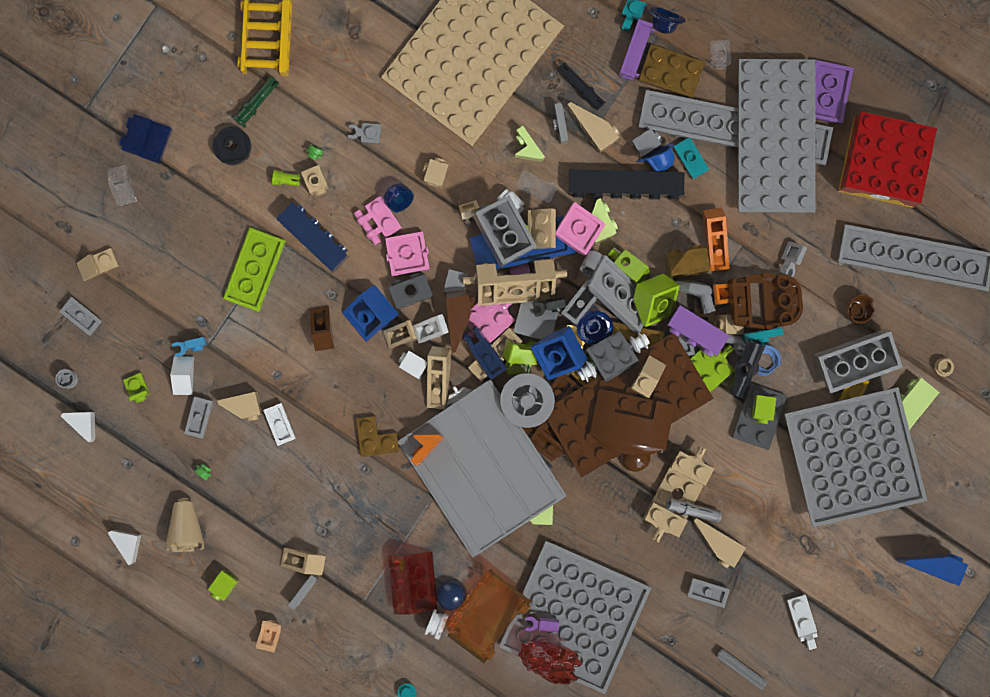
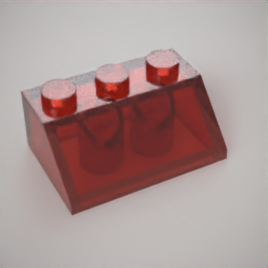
[389,552,437,615]

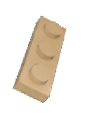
[468,328,523,382]

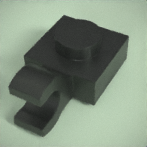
[532,297,566,317]

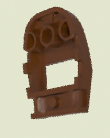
[727,273,803,329]

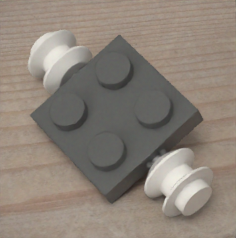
[577,331,650,382]

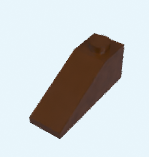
[446,290,474,353]

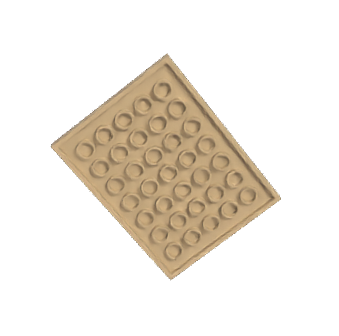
[381,0,564,147]

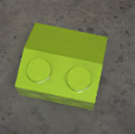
[633,274,680,327]

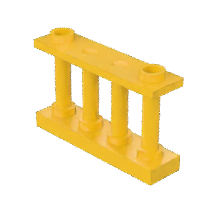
[238,0,292,76]

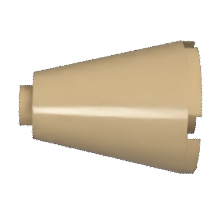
[165,498,204,552]

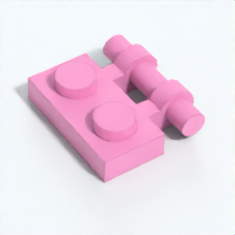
[354,196,402,245]

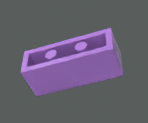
[667,305,729,357]

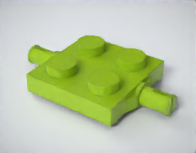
[690,344,735,392]

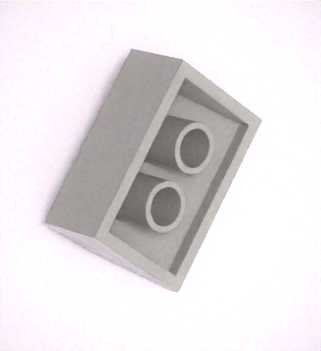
[473,195,537,268]

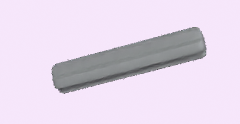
[717,649,767,690]

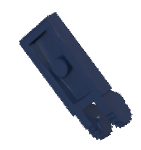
[463,325,508,380]

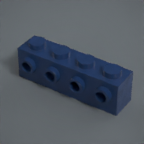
[276,202,349,273]

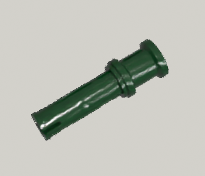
[231,75,279,128]

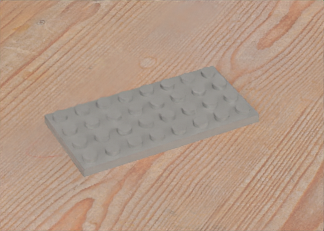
[738,59,816,213]

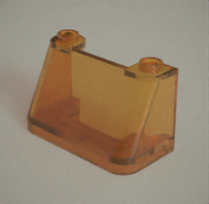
[444,569,532,663]

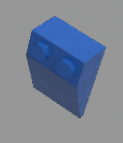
[897,553,968,586]

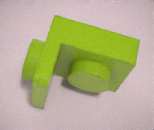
[123,373,150,403]

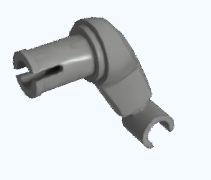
[671,278,716,314]

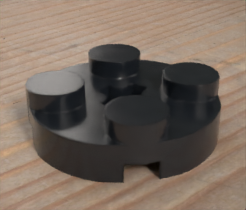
[213,127,252,166]

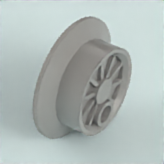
[500,373,555,428]

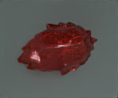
[518,640,582,685]

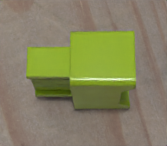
[502,339,538,375]

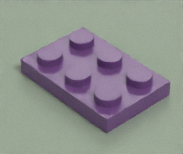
[816,60,854,125]

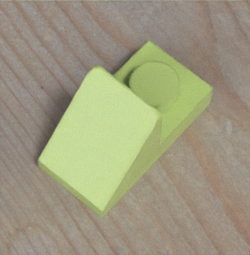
[515,126,545,162]

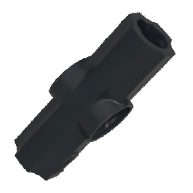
[728,338,766,398]

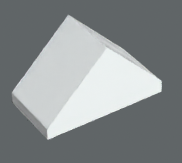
[170,356,194,395]
[61,412,95,442]
[108,530,141,565]

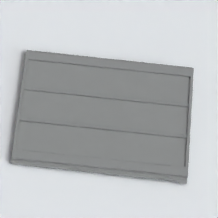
[398,379,567,558]

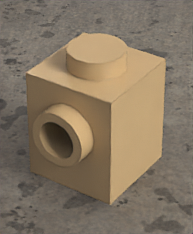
[422,158,449,189]
[301,165,329,197]

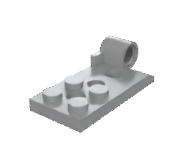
[580,251,643,333]

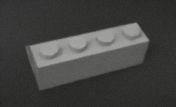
[813,329,903,393]

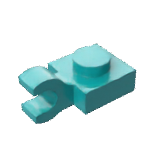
[621,0,647,32]

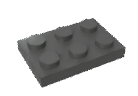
[732,383,787,450]

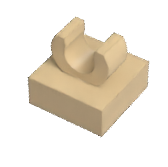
[458,200,480,225]

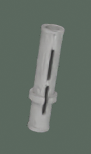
[665,498,722,523]

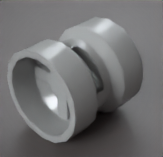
[55,369,79,389]

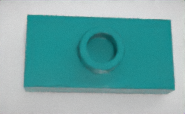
[673,138,710,180]
[742,327,784,342]

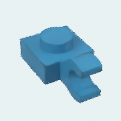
[172,337,208,357]

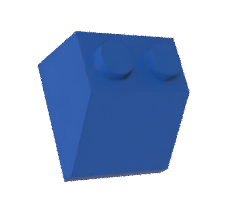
[342,285,399,342]
[530,326,587,380]

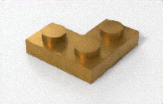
[356,416,399,457]

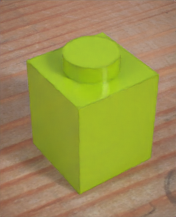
[751,395,776,424]
[208,569,239,601]

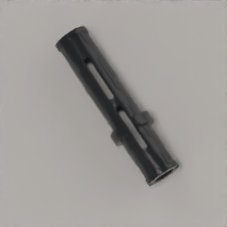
[557,62,606,111]

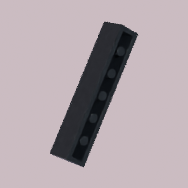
[568,169,685,201]

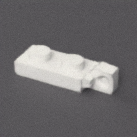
[786,594,818,650]

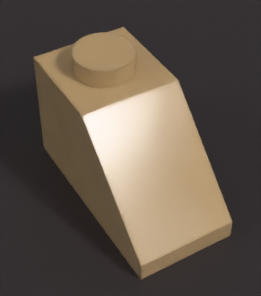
[630,355,666,399]
[217,392,262,422]
[280,547,326,575]

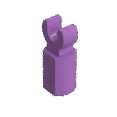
[525,616,559,632]

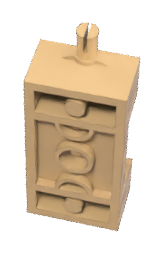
[463,259,567,306]
[643,446,714,542]

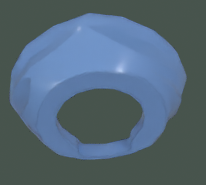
[757,345,781,376]

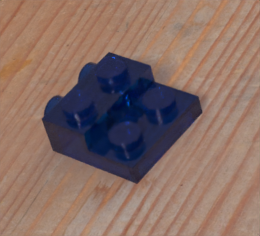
[120,114,172,164]

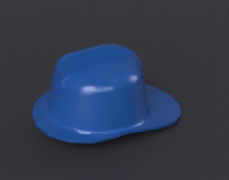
[635,143,675,172]

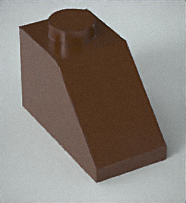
[310,306,334,351]

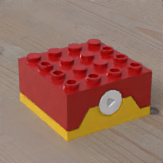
[838,112,937,208]

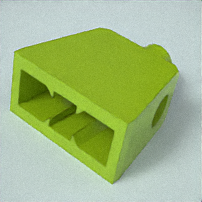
[608,247,650,285]

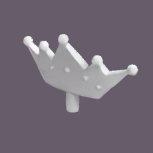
[447,386,473,407]

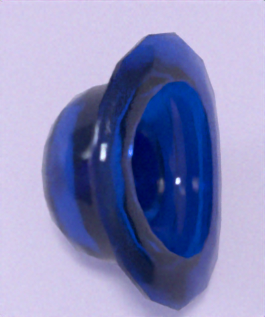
[649,6,686,34]
[577,311,614,345]

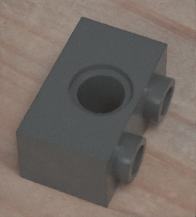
[389,273,433,310]

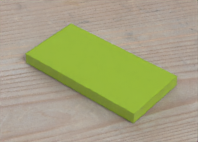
[223,227,286,312]

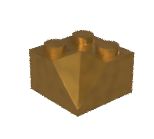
[665,245,710,278]

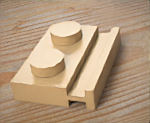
[528,208,556,249]

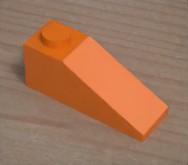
[703,208,730,271]

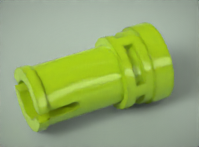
[272,170,301,187]

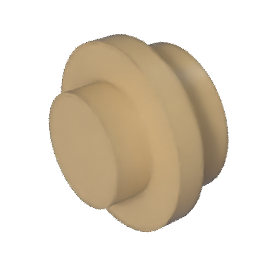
[934,358,954,377]

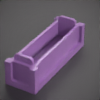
[619,19,655,81]

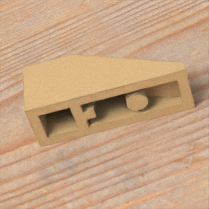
[567,102,620,154]
[427,346,451,410]
[692,517,746,568]

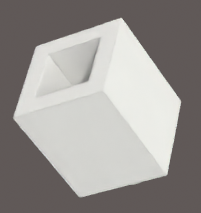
[398,351,428,379]

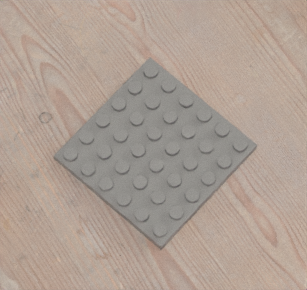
[784,387,927,527]
[499,541,651,694]

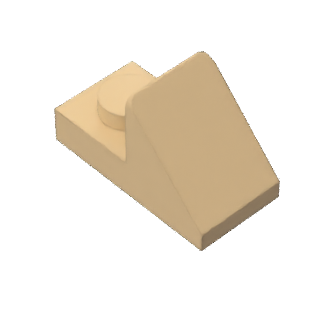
[76,248,119,281]

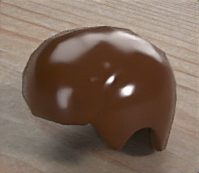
[845,294,875,324]
[619,453,651,472]

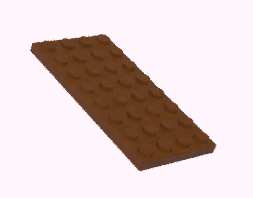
[547,334,714,478]

